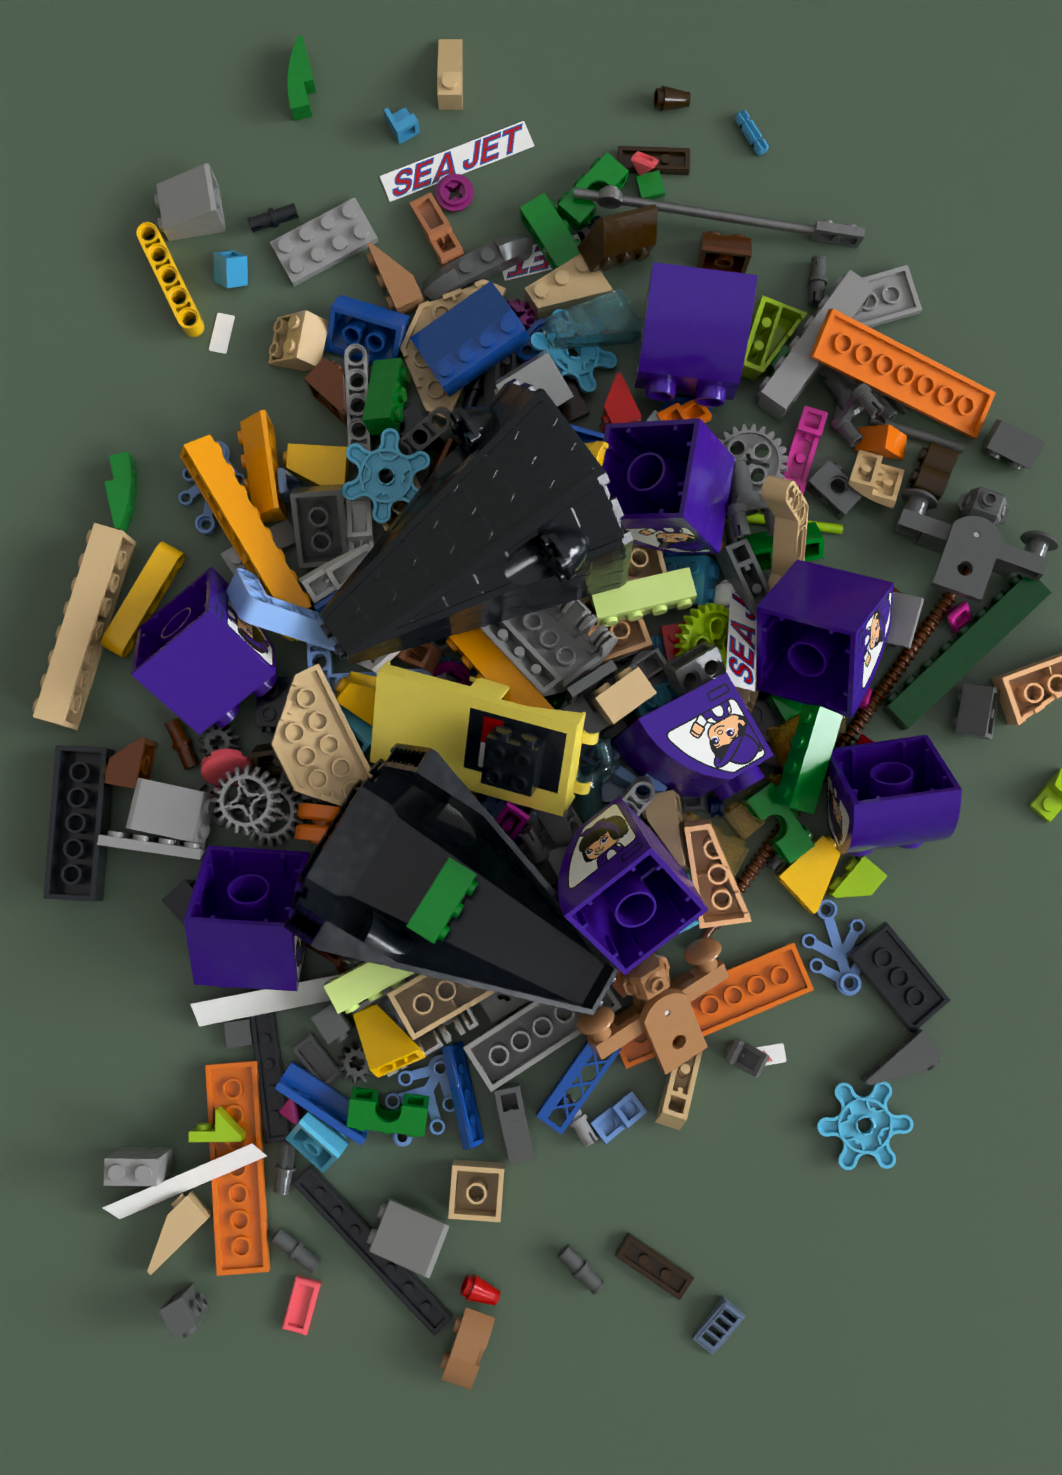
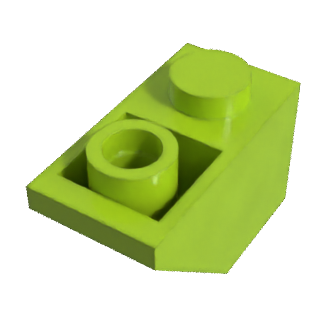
[827,856,887,898]

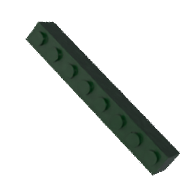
[882,574,1052,731]

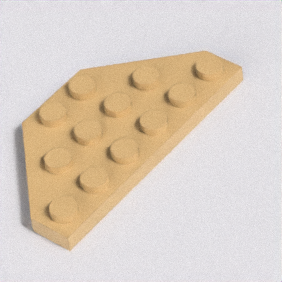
[400,279,506,421]
[271,663,372,806]

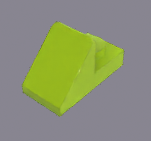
[1028,768,1062,822]
[188,1106,246,1142]

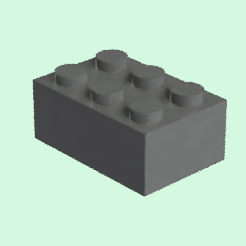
[290,484,349,568]

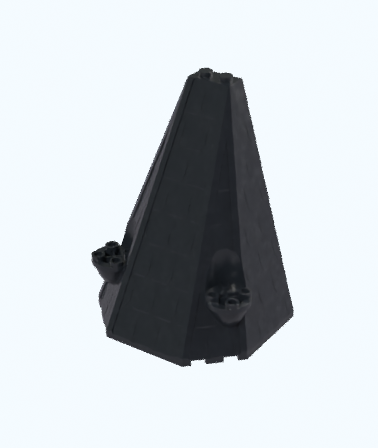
[320,379,634,665]
[284,743,619,1015]

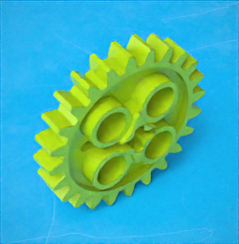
[674,603,729,675]

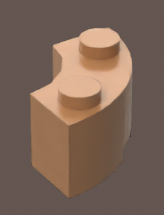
[440,1307,495,1390]

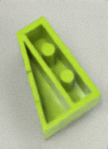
[741,295,808,381]

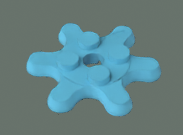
[530,309,617,393]
[342,428,430,523]
[817,1082,913,1170]

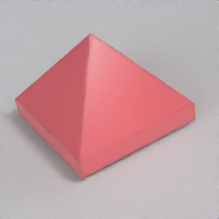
[631,151,659,176]

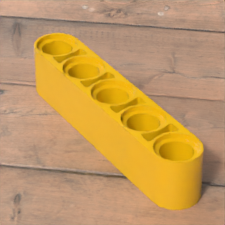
[136,222,205,337]
[100,541,186,658]

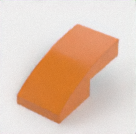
[656,398,712,423]

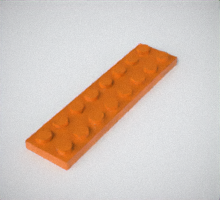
[809,308,996,439]
[614,942,814,1069]
[205,1060,270,1276]

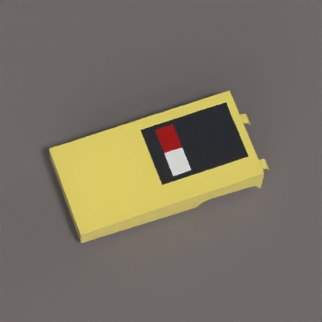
[370,661,599,817]

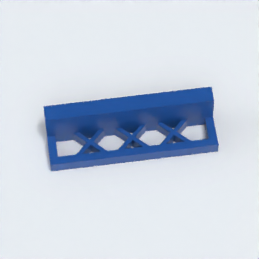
[536,1040,622,1135]
[275,1061,369,1146]

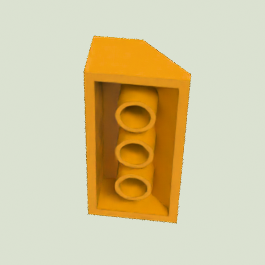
[237,410,287,523]

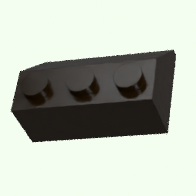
[577,204,657,273]

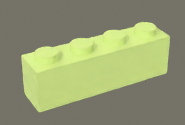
[590,567,697,627]
[323,961,421,1014]

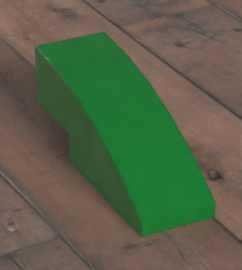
[287,35,317,121]
[104,451,137,533]

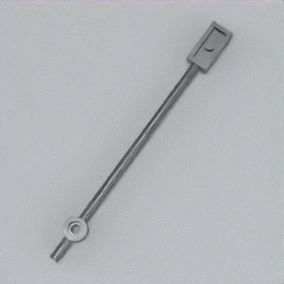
[573,185,865,248]

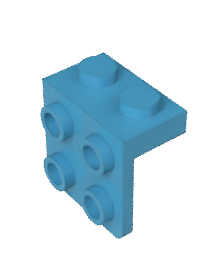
[663,555,720,607]

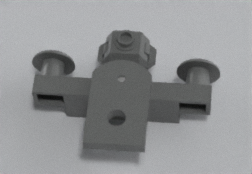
[894,487,1058,603]
[562,648,667,733]

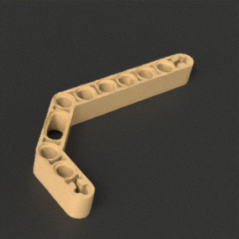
[735,476,809,714]

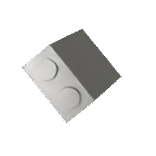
[154,163,226,241]
[126,778,216,844]
[366,1198,449,1278]

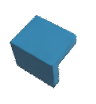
[383,107,420,144]
[213,250,248,288]

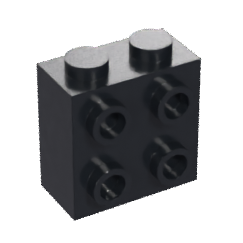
[255,677,293,733]
[481,725,546,797]

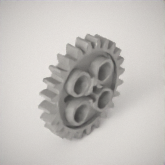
[719,424,788,495]

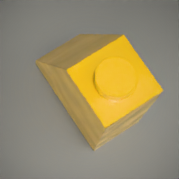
[283,443,350,502]
[334,671,377,726]
[775,835,841,914]
[353,1004,426,1078]

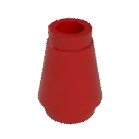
[460,1274,501,1306]

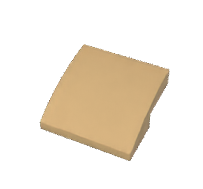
[848,449,905,508]

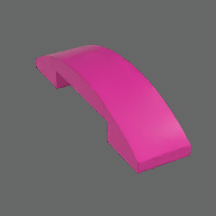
[782,406,828,494]

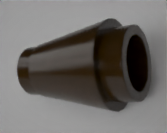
[654,85,691,111]

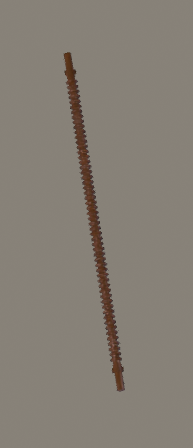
[696,566,970,940]

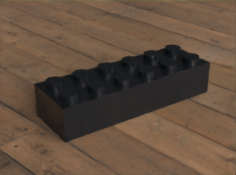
[43,745,115,901]

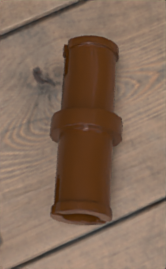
[164,718,200,770]

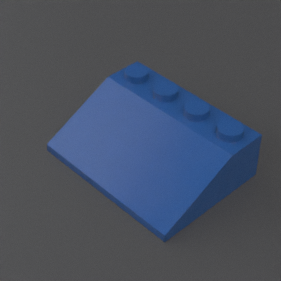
[411,281,531,397]

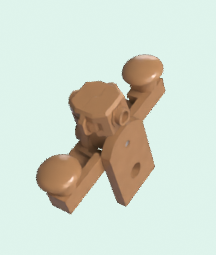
[577,938,729,1075]

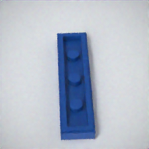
[441,1041,485,1150]

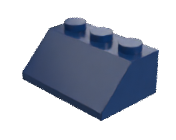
[325,295,410,365]

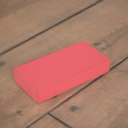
[282,1275,322,1335]

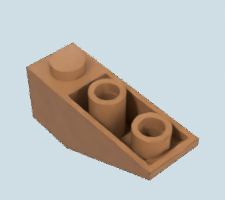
[366,242,424,314]

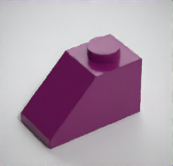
[495,801,530,841]

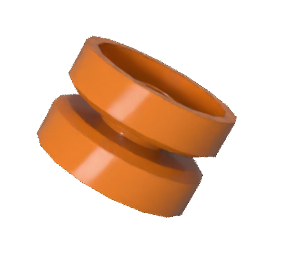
[294,803,340,844]

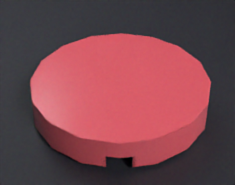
[201,748,252,787]

